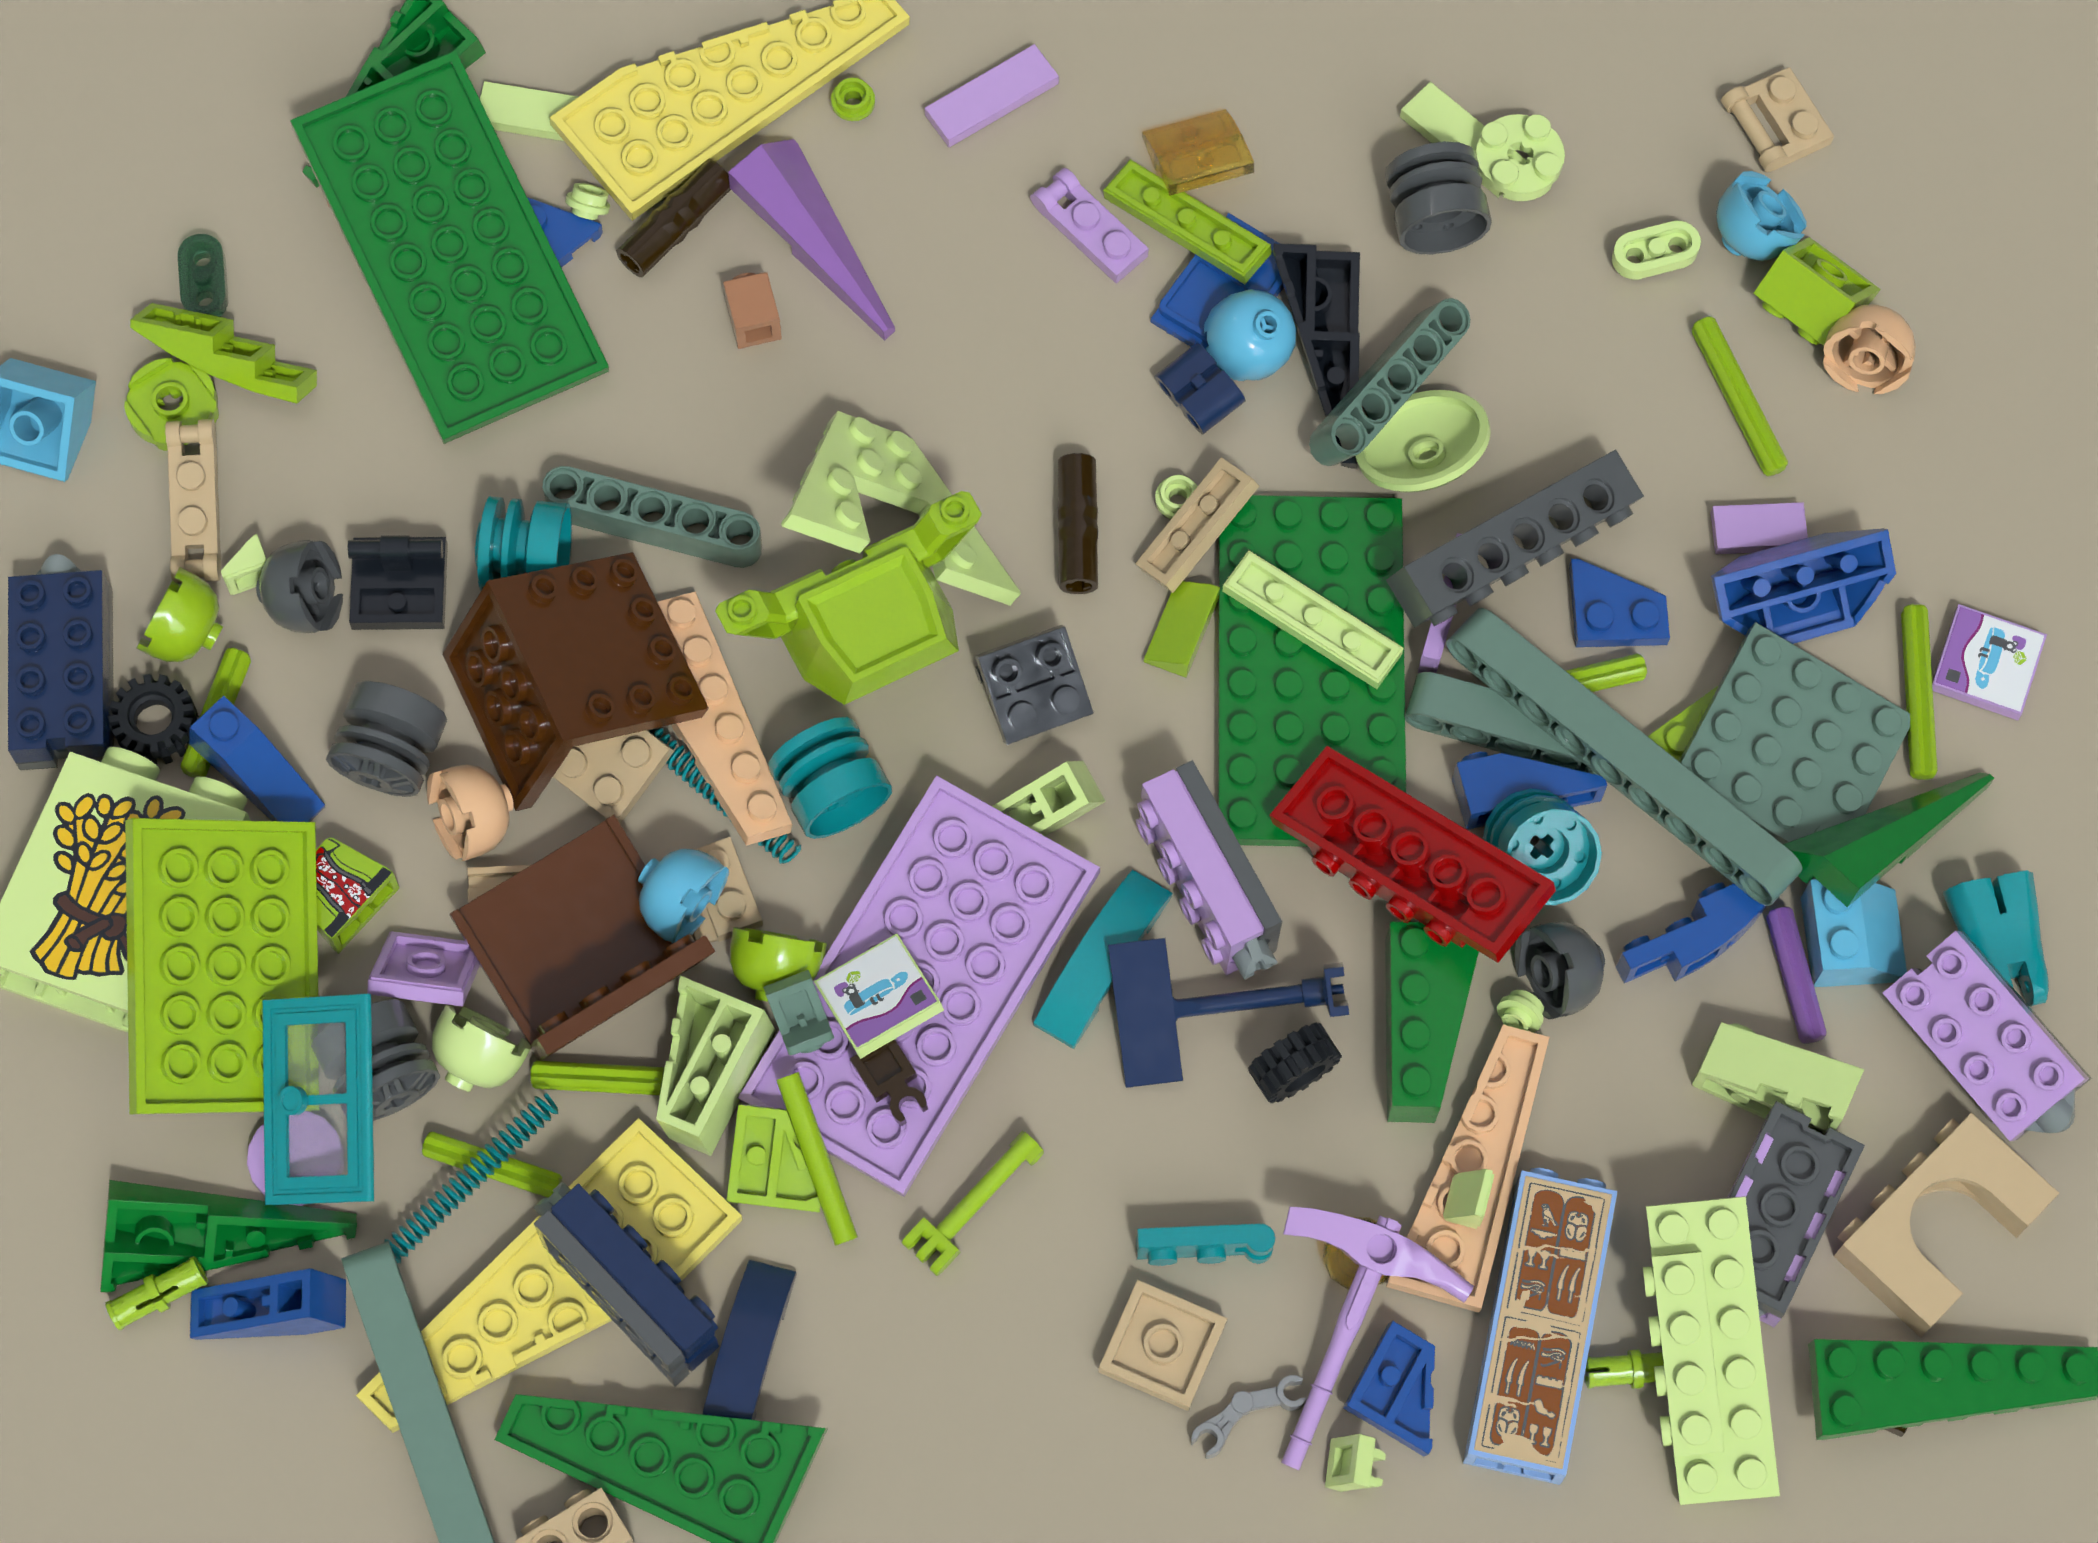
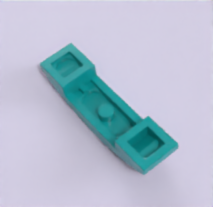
[1033,869,1173,1049]

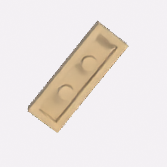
[1135,457,1259,593]

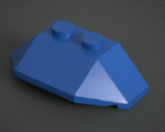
[1711,528,1896,644]

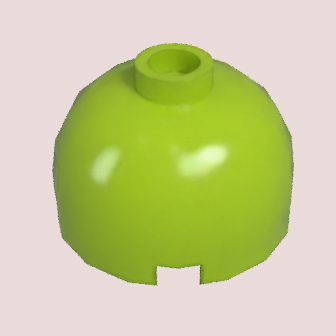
[136,567,223,662]
[730,927,827,1002]

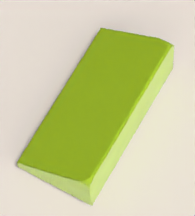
[1143,581,1220,678]

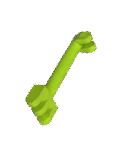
[901,1131,1044,1276]

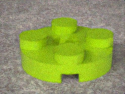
[124,358,219,451]

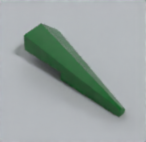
[302,0,486,188]
[1783,772,1994,907]
[100,1180,357,1293]

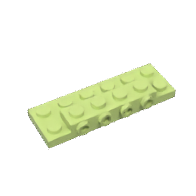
[1643,1196,1780,1505]

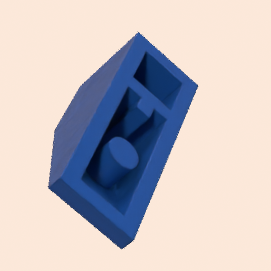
[189,696,325,822]
[1452,752,1607,830]
[190,1268,346,1340]

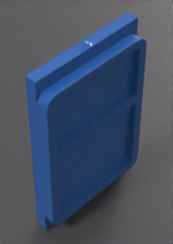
[1150,213,1284,349]

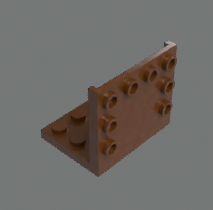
[442,552,709,811]
[449,815,716,1061]

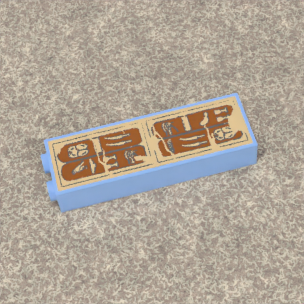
[1463,1168,1618,1485]

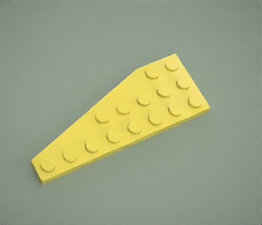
[550,0,910,221]
[356,1118,743,1433]

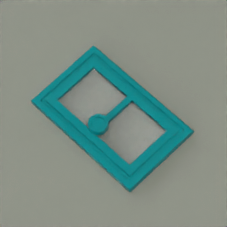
[262,994,374,1205]

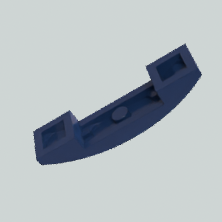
[702,1260,797,1420]

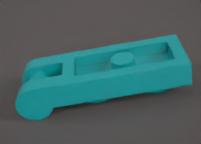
[1136,1224,1276,1266]

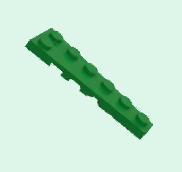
[1808,1339,2098,1440]

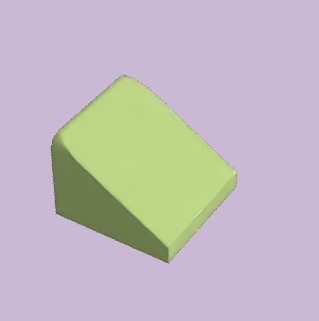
[221,534,267,595]
[1443,1169,1495,1229]

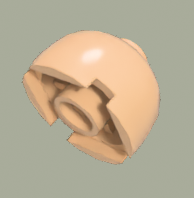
[1823,304,1916,394]
[427,764,514,861]

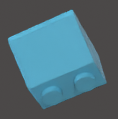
[0,358,96,482]
[1800,879,1907,987]

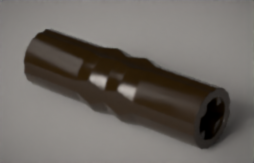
[616,160,731,277]
[1058,453,1098,594]

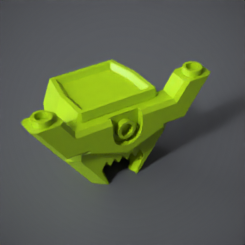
[715,491,982,705]

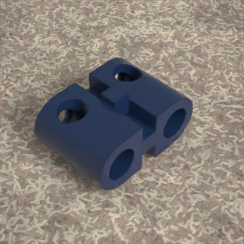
[1154,343,1246,435]

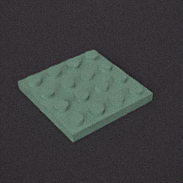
[1679,622,1910,844]

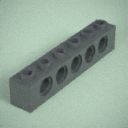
[1386,449,1644,628]

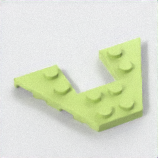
[781,411,1021,606]

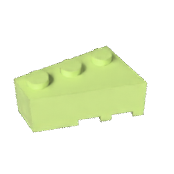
[656,976,776,1156]
[1692,1022,1864,1135]

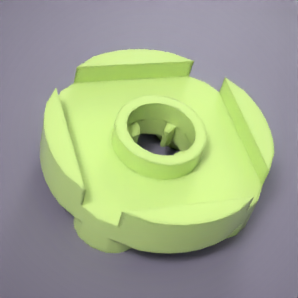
[1475,114,1565,201]

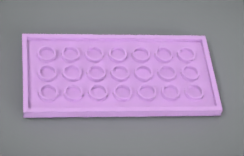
[738,775,1100,1197]

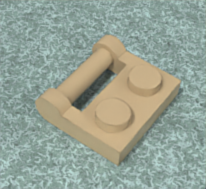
[1721,67,1834,172]

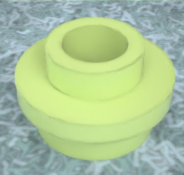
[565,183,610,220]
[1155,475,1198,519]
[1497,990,1544,1033]

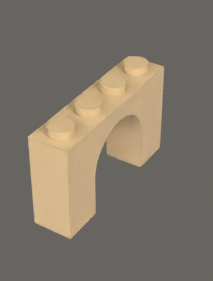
[1834,1112,2059,1338]

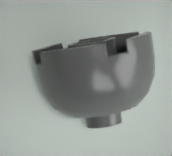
[256,540,343,633]
[1515,921,1605,1019]

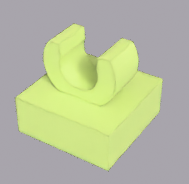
[1325,1434,1386,1492]

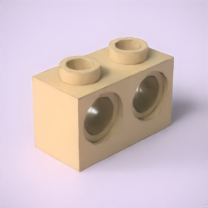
[514,1488,634,1543]

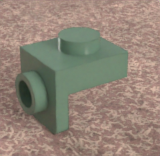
[763,970,834,1055]

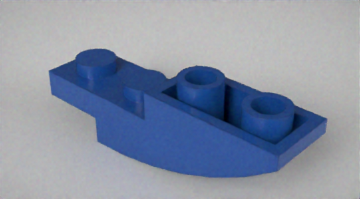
[1616,882,1767,984]

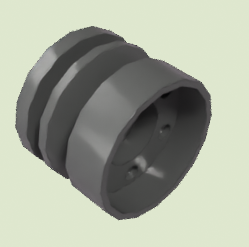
[1385,141,1492,255]
[326,681,448,797]
[312,999,440,1121]

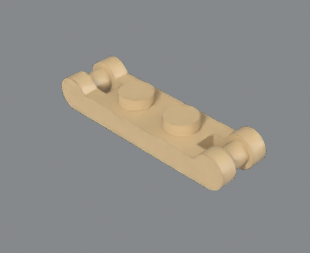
[165,419,221,583]

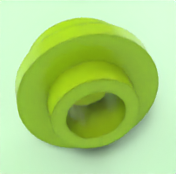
[831,78,875,121]

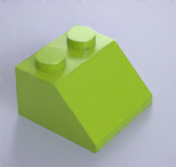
[1753,237,1881,345]

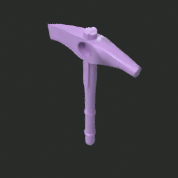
[1281,1206,1474,1470]

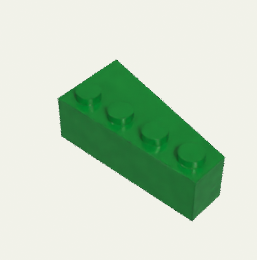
[1385,922,1479,1123]

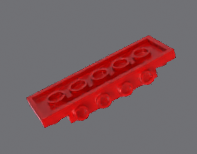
[1269,746,1556,963]

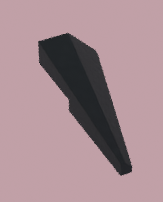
[1273,243,1360,469]

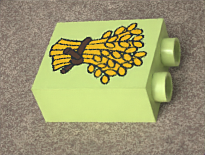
[0,747,251,1033]

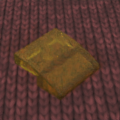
[1142,109,1254,196]

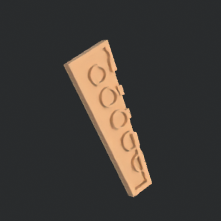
[657,592,792,846]
[1386,1024,1550,1313]

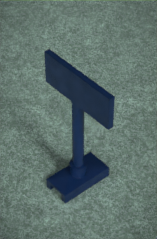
[1108,938,1349,1088]

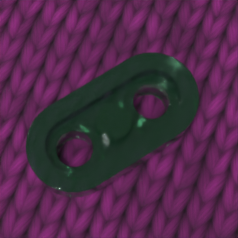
[178,234,228,317]

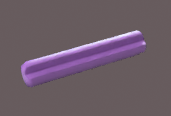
[1766,907,1827,1044]

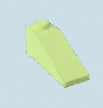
[992,761,1106,836]

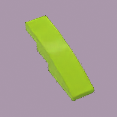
[130,303,317,404]

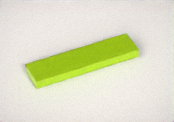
[1103,159,1272,284]

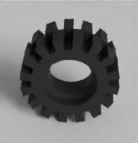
[108,674,199,765]
[1248,1022,1342,1103]

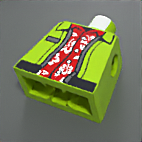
[316,837,399,954]

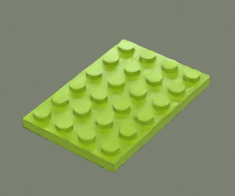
[125,818,321,1115]

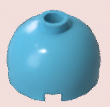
[1716,171,1807,261]
[1204,289,1297,382]
[638,848,729,944]

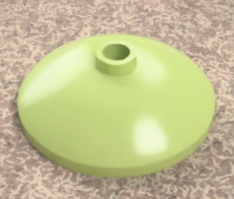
[1356,390,1491,492]

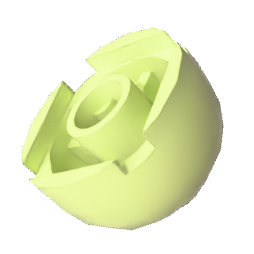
[432,1005,532,1092]

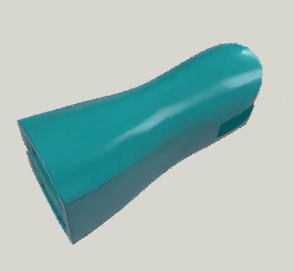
[1942,870,2049,1006]

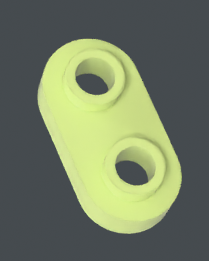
[1612,221,1701,280]

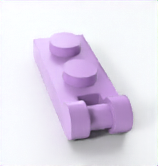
[1030,168,1149,284]

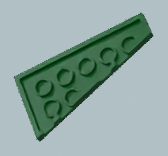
[494,1394,828,1543]

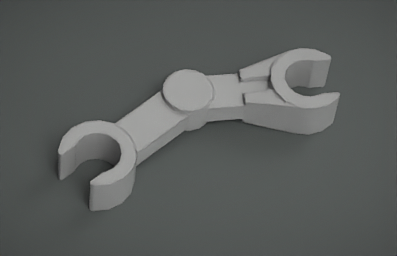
[1191,1375,1307,1459]

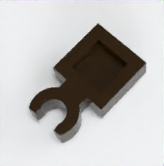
[850,1039,928,1126]

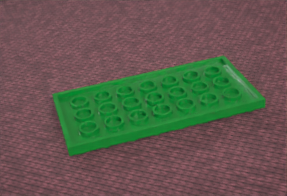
[290,50,609,444]
[1218,495,1406,847]

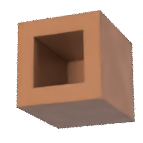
[723,272,782,349]

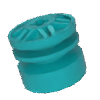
[475,496,572,591]
[768,717,892,839]
[1483,789,1602,906]

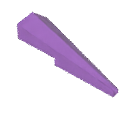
[728,139,895,341]

